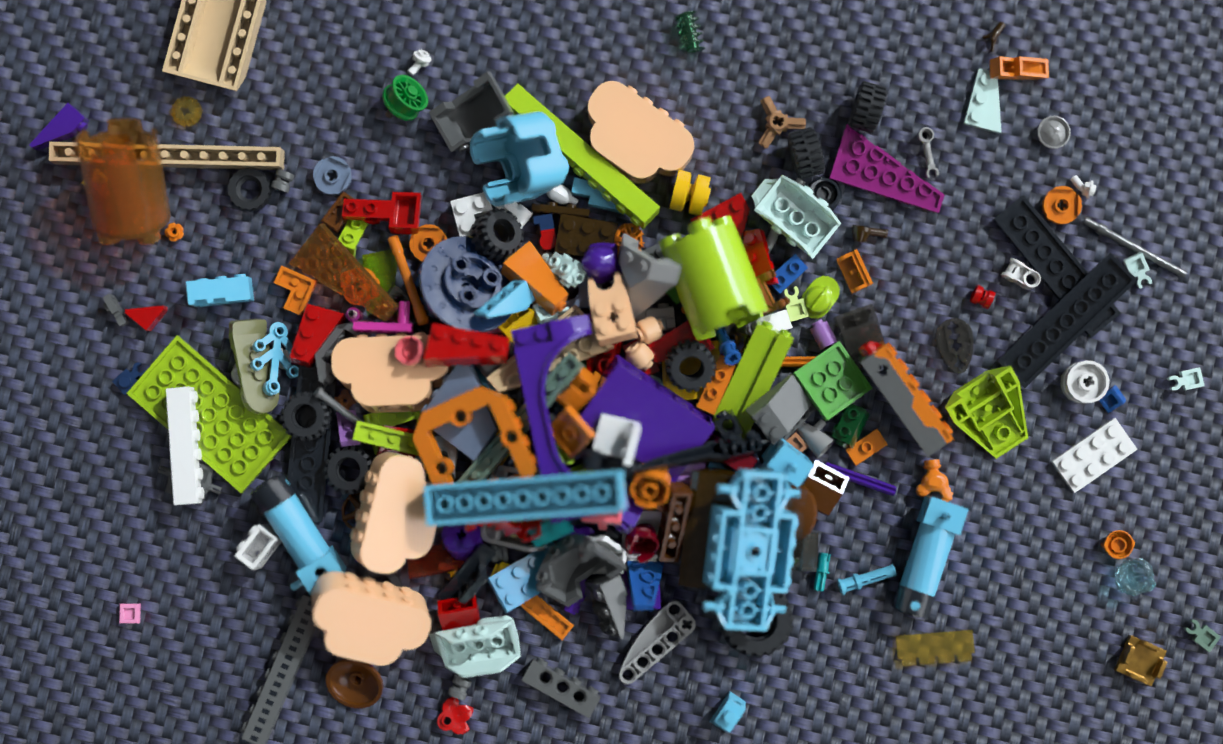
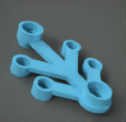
[250,322,299,396]

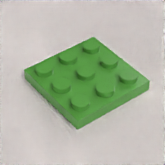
[792,341,872,421]

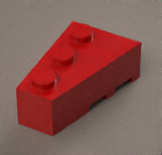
[289,304,346,368]

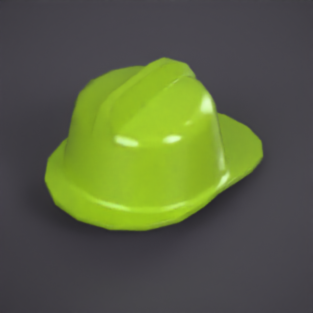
[801,276,840,318]

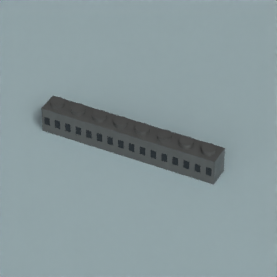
[241,593,318,744]

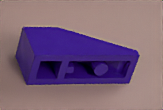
[29,103,90,151]

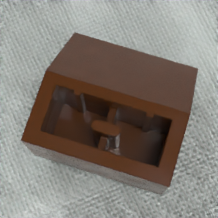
[801,460,849,516]

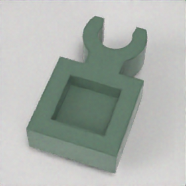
[1183,619,1221,652]

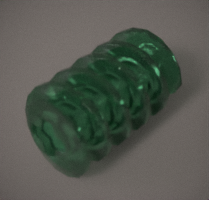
[675,11,705,53]

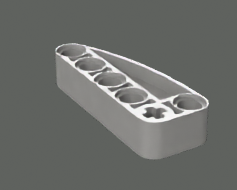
[619,600,696,684]

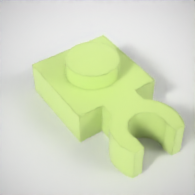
[783,286,809,322]

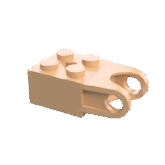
[588,271,638,347]

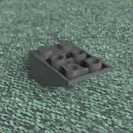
[585,574,627,639]

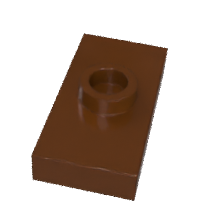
[321,192,354,233]

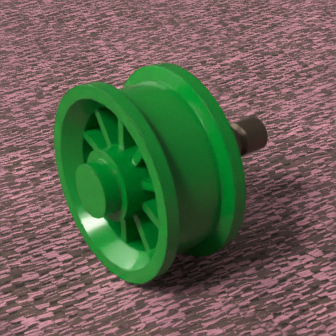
[382,75,428,121]

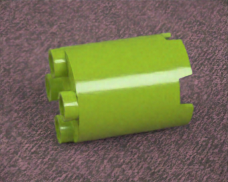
[658,216,769,341]

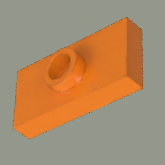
[845,428,888,466]

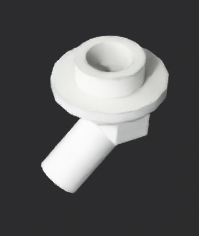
[408,50,431,76]
[1071,175,1096,199]

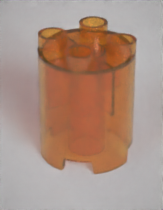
[75,118,171,245]

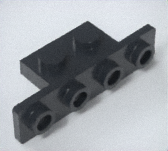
[438,543,496,604]

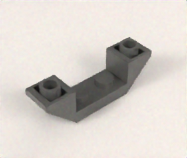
[315,320,369,388]

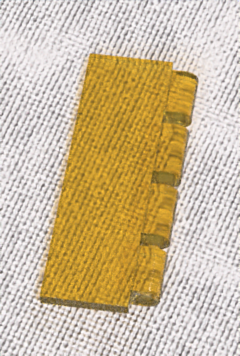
[896,630,975,666]

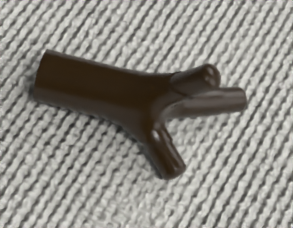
[983,21,1006,52]

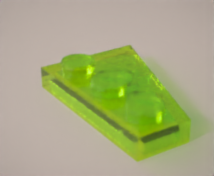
[362,250,398,310]

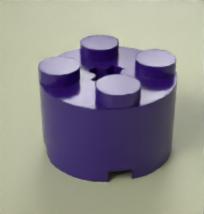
[442,523,483,561]

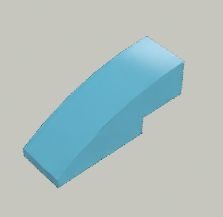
[571,177,620,213]

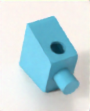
[709,691,746,733]

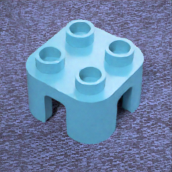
[470,111,569,206]

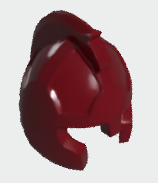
[625,523,659,563]

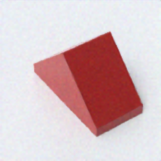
[125,306,168,331]

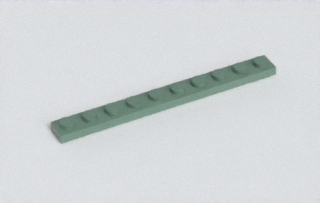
[456,352,584,483]

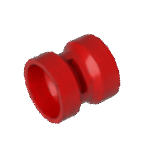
[970,285,996,310]

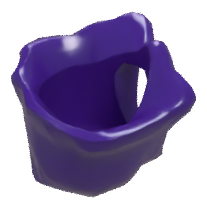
[582,243,623,283]

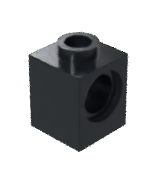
[714,409,743,442]

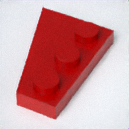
[743,229,779,285]
[647,321,715,363]

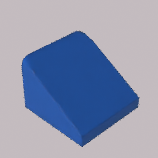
[1099,385,1126,413]

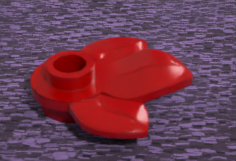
[437,696,474,734]

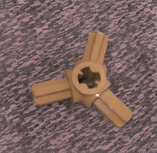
[759,96,806,149]

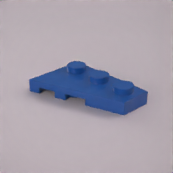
[626,561,664,610]

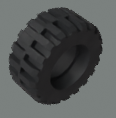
[719,592,794,658]

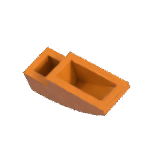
[989,56,1049,80]

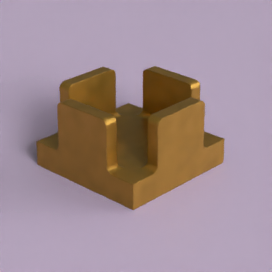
[1114,635,1167,686]

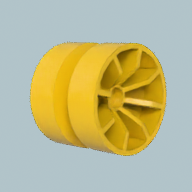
[669,170,711,216]

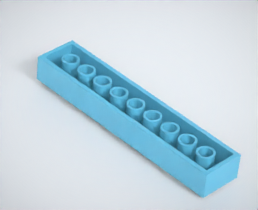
[424,470,627,526]

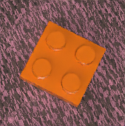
[551,405,596,459]

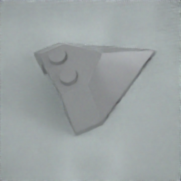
[619,234,681,319]

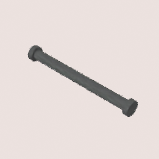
[313,387,363,425]

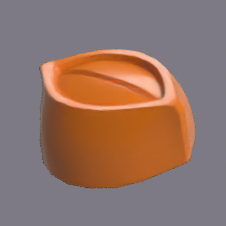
[1101,530,1135,559]

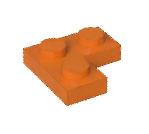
[274,265,317,316]

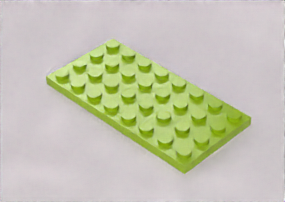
[126,335,292,494]

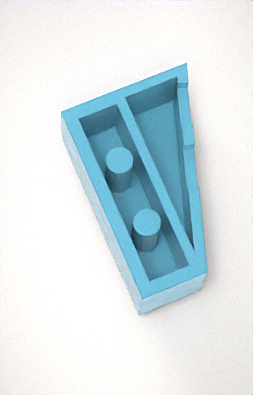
[186,274,254,308]

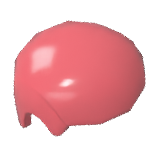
[395,336,424,365]

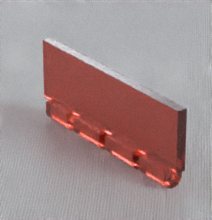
[407,544,466,579]

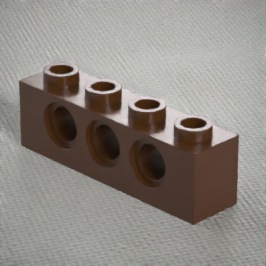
[656,482,693,562]

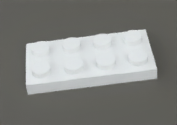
[1051,418,1137,493]

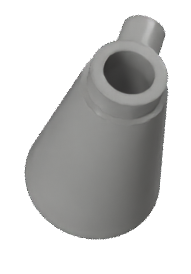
[797,419,835,459]

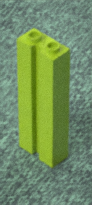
[712,320,793,439]

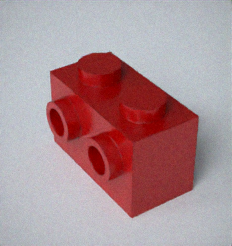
[437,594,480,631]

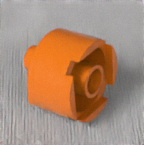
[630,469,671,509]

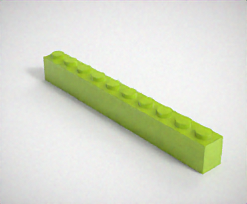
[505,83,660,229]

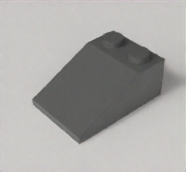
[745,374,813,445]

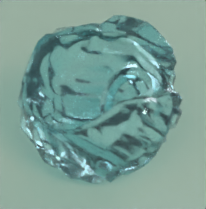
[1114,558,1156,596]

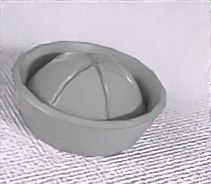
[1038,116,1070,149]

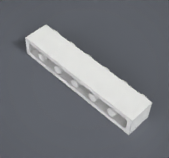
[166,387,204,505]

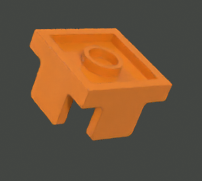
[556,367,601,413]

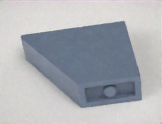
[419,364,500,461]

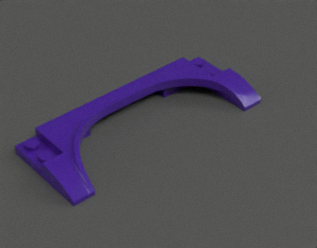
[511,315,629,524]

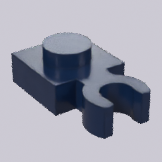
[112,362,147,396]

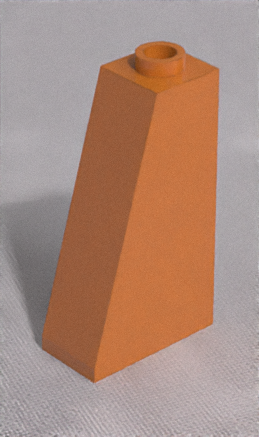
[501,241,568,316]

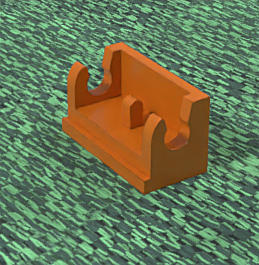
[836,249,873,294]

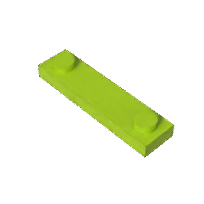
[352,421,420,456]

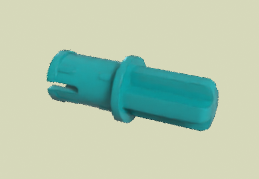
[814,552,831,592]

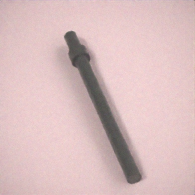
[1082,217,1187,278]

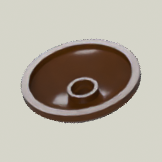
[784,484,817,541]
[326,658,383,708]

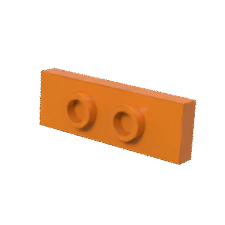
[696,354,738,416]
[519,595,574,640]

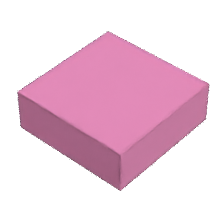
[119,603,141,623]

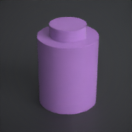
[810,319,837,350]

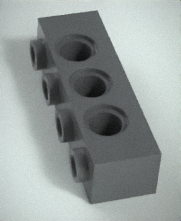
[522,657,601,718]

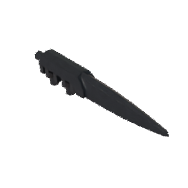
[629,430,769,472]

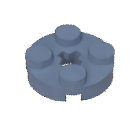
[313,156,352,195]

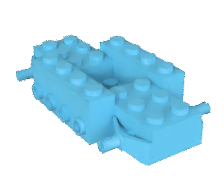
[702,468,801,631]

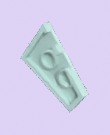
[963,68,1001,134]

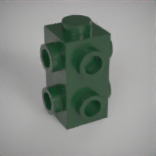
[832,403,870,449]

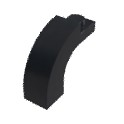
[583,449,638,482]

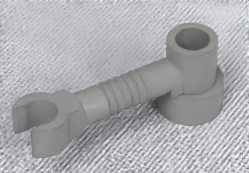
[917,127,939,178]

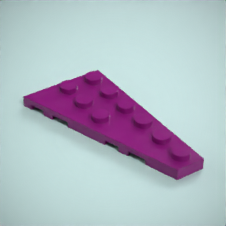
[829,124,945,214]

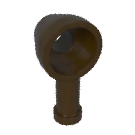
[852,225,888,242]

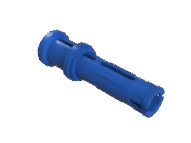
[715,327,741,365]

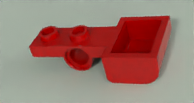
[342,192,422,235]

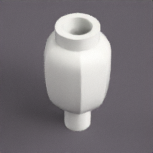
[547,185,578,205]

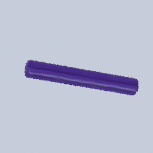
[824,462,897,496]

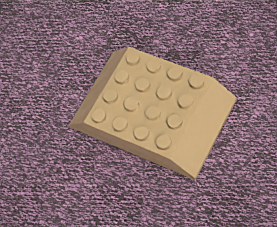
[162,0,266,91]

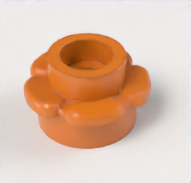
[165,223,184,242]

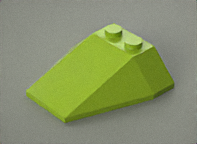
[945,365,1028,459]

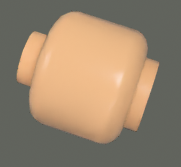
[636,316,664,344]
[625,342,654,370]

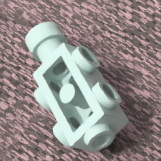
[542,252,586,288]

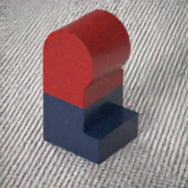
[533,214,556,251]

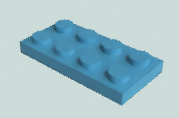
[487,541,555,613]

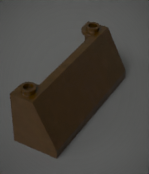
[678,467,737,591]

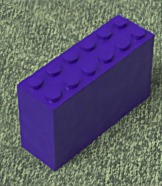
[577,354,715,482]

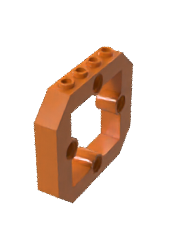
[413,386,539,485]

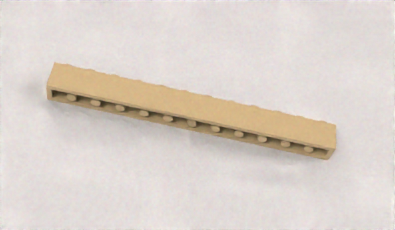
[49,142,285,170]

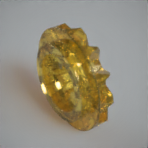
[171,96,202,127]

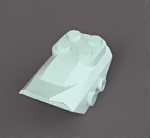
[751,175,841,259]
[429,616,521,678]

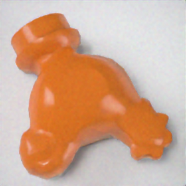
[916,459,953,502]

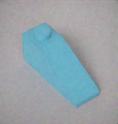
[475,279,535,318]

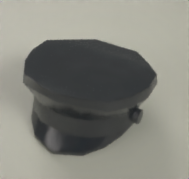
[807,176,842,211]

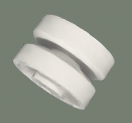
[1060,361,1109,404]

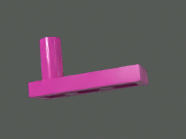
[353,301,414,334]

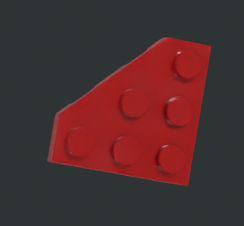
[690,193,750,239]

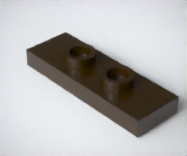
[532,202,590,218]

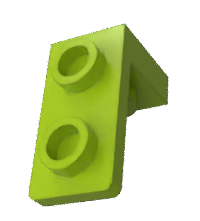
[335,220,368,263]

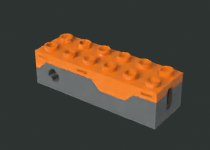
[857,340,954,457]

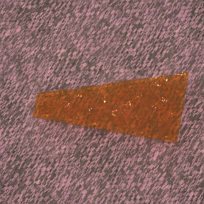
[289,223,399,321]

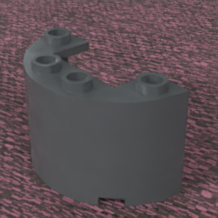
[429,71,514,153]
[536,534,626,607]

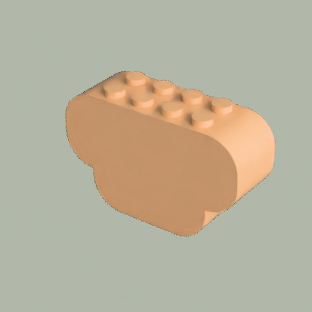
[588,81,694,184]
[332,332,453,413]
[350,452,437,573]
[311,571,431,665]

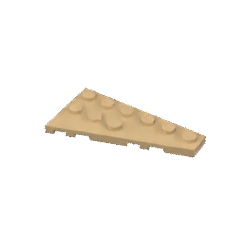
[487,304,614,394]

